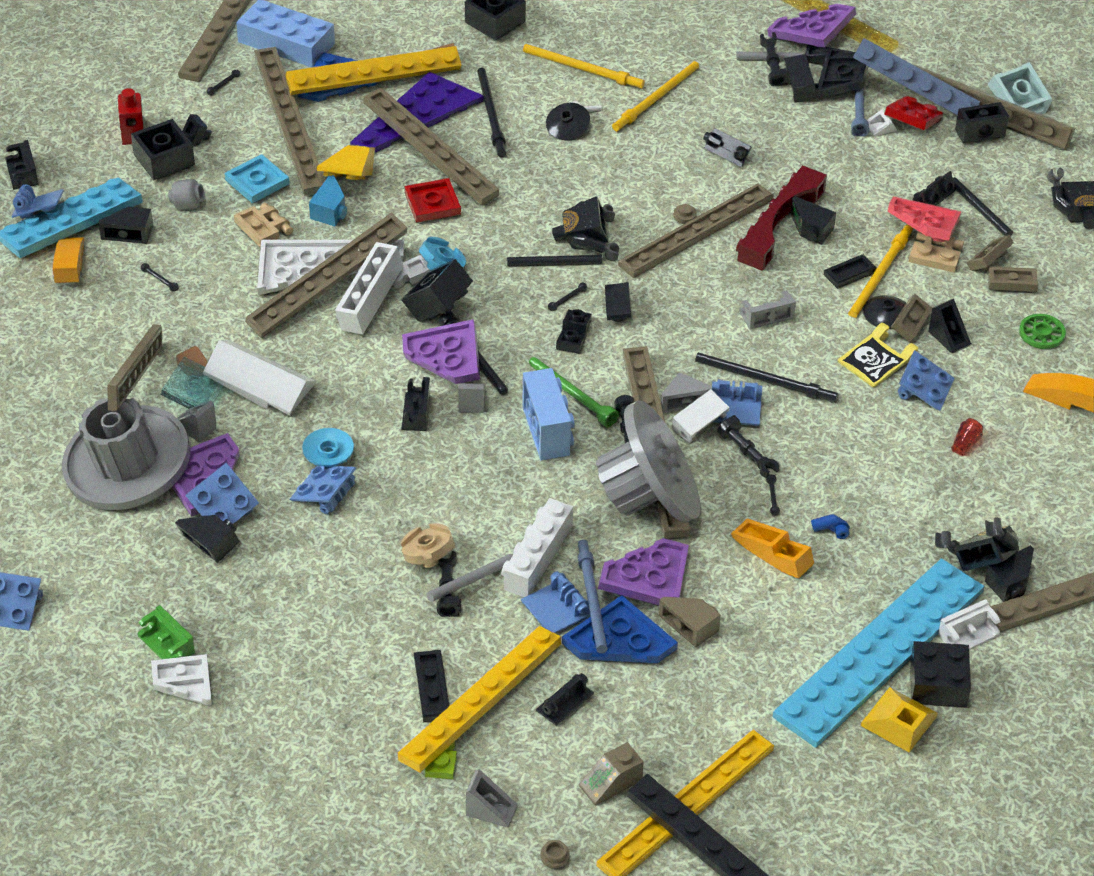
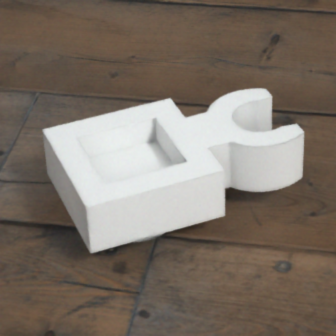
[393,255,430,288]

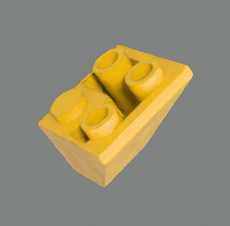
[317,145,375,180]
[861,687,938,752]

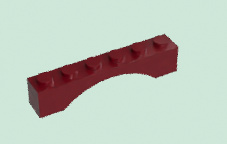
[736,165,827,271]

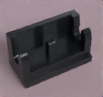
[5,140,38,190]
[401,377,430,431]

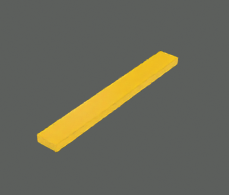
[596,729,774,876]

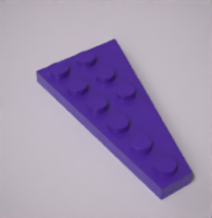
[350,72,484,153]

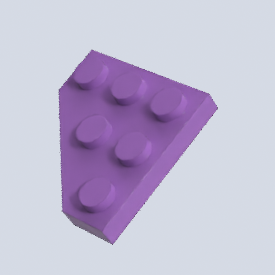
[767,4,856,47]
[402,319,480,384]
[172,433,240,517]
[598,538,689,605]

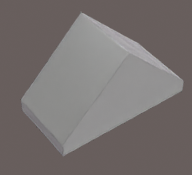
[661,372,712,413]
[458,383,485,413]
[177,400,217,442]
[466,769,518,827]

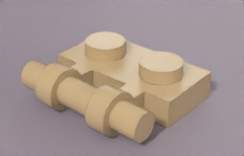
[234,203,293,247]
[909,231,964,273]

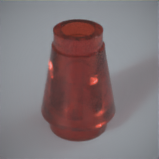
[951,418,983,456]

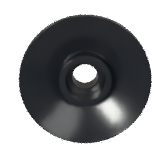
[546,102,590,141]
[863,295,906,329]

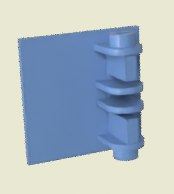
[12,184,64,218]
[898,350,954,411]
[712,379,762,426]
[185,463,259,524]
[289,466,356,514]
[521,571,590,633]
[0,572,43,631]

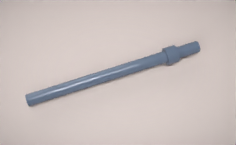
[577,539,608,653]

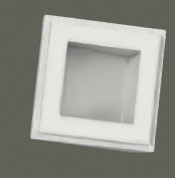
[867,109,898,137]

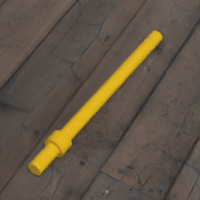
[523,44,645,89]
[612,61,699,131]
[848,224,913,318]

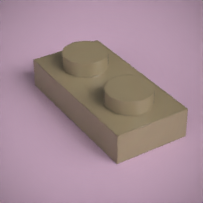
[967,235,1014,271]
[987,266,1038,292]
[891,293,932,343]

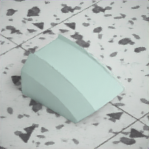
[988,62,1052,114]

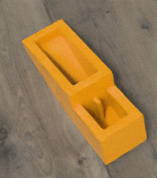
[52,237,84,283]
[1023,373,1094,412]
[731,518,815,579]

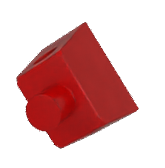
[118,88,145,145]

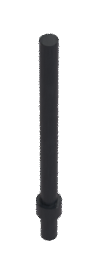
[477,68,506,157]
[695,352,839,403]

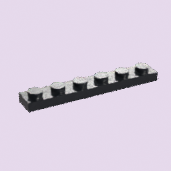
[627,773,769,876]

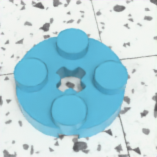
[419,237,466,270]

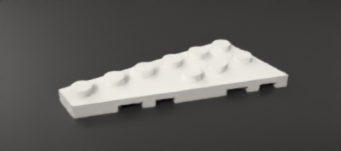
[257,240,404,295]

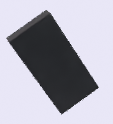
[824,254,877,289]

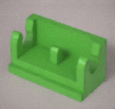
[138,605,195,660]

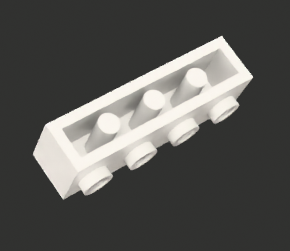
[335,242,403,335]
[501,498,573,597]

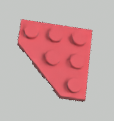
[888,196,961,242]

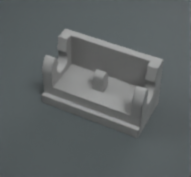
[739,290,796,329]

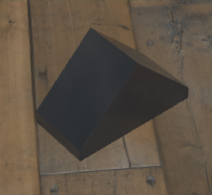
[928,298,971,353]

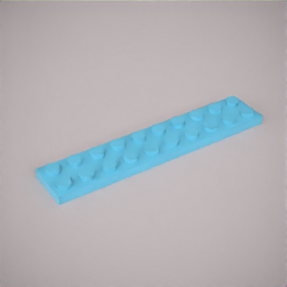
[773,558,984,748]

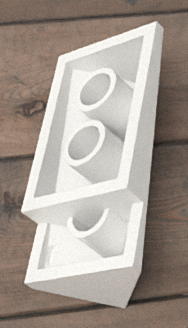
[203,340,316,416]

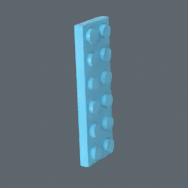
[0,177,143,258]

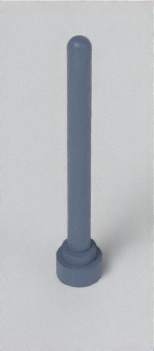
[851,88,869,137]

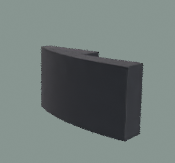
[605,282,631,322]
[556,309,592,354]

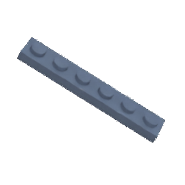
[853,38,981,115]

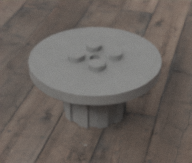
[62,398,191,510]
[596,400,700,523]

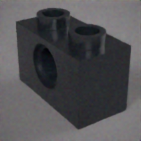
[955,102,1009,144]

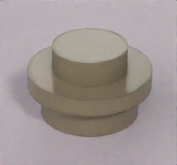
[673,204,697,224]
[540,840,570,868]

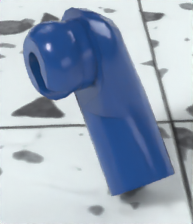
[811,514,850,539]

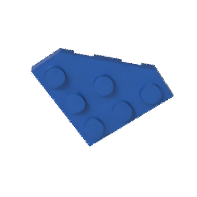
[297,52,378,102]
[562,595,678,663]

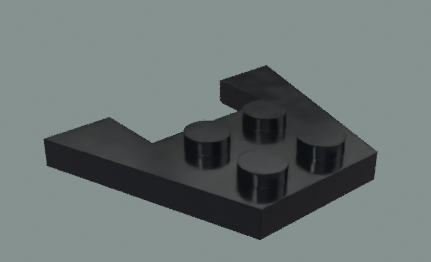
[793,44,869,102]

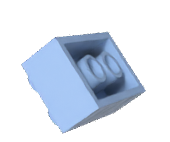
[522,368,575,461]

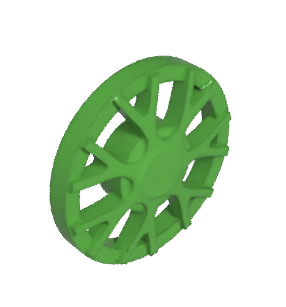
[1019,314,1066,349]

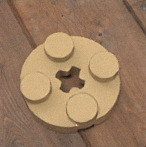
[401,523,455,568]

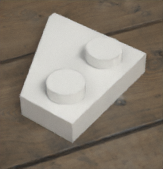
[151,654,212,705]

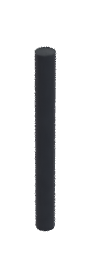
[953,177,1013,236]
[507,255,602,266]

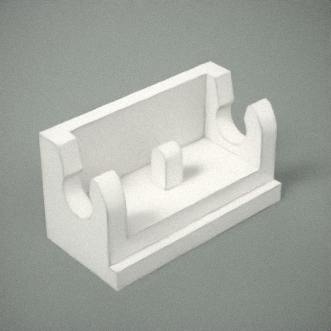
[672,389,729,443]
[938,599,1001,649]

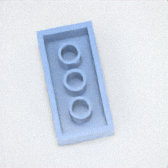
[236,0,335,67]

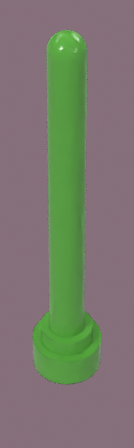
[529,357,619,428]

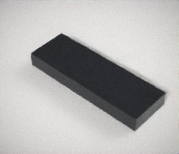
[784,54,816,96]
[414,650,449,723]

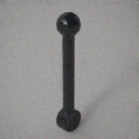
[206,70,240,96]
[141,263,179,291]
[548,282,587,311]
[766,474,780,516]

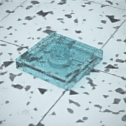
[160,357,225,409]

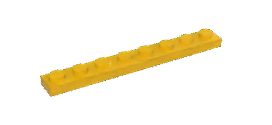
[285,46,462,95]
[398,626,561,773]

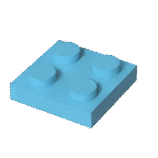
[224,154,290,203]

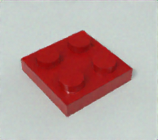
[884,96,944,130]
[404,178,461,223]

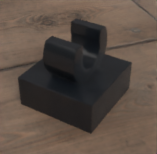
[182,114,212,146]

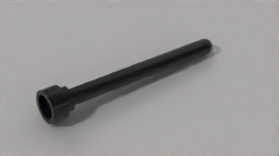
[438,311,508,395]

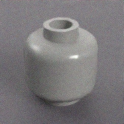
[168,179,205,210]

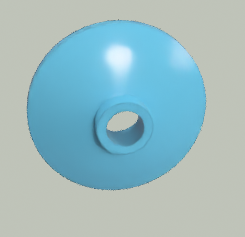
[302,428,354,467]

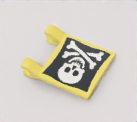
[838,323,919,388]

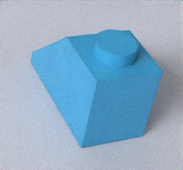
[309,175,347,226]

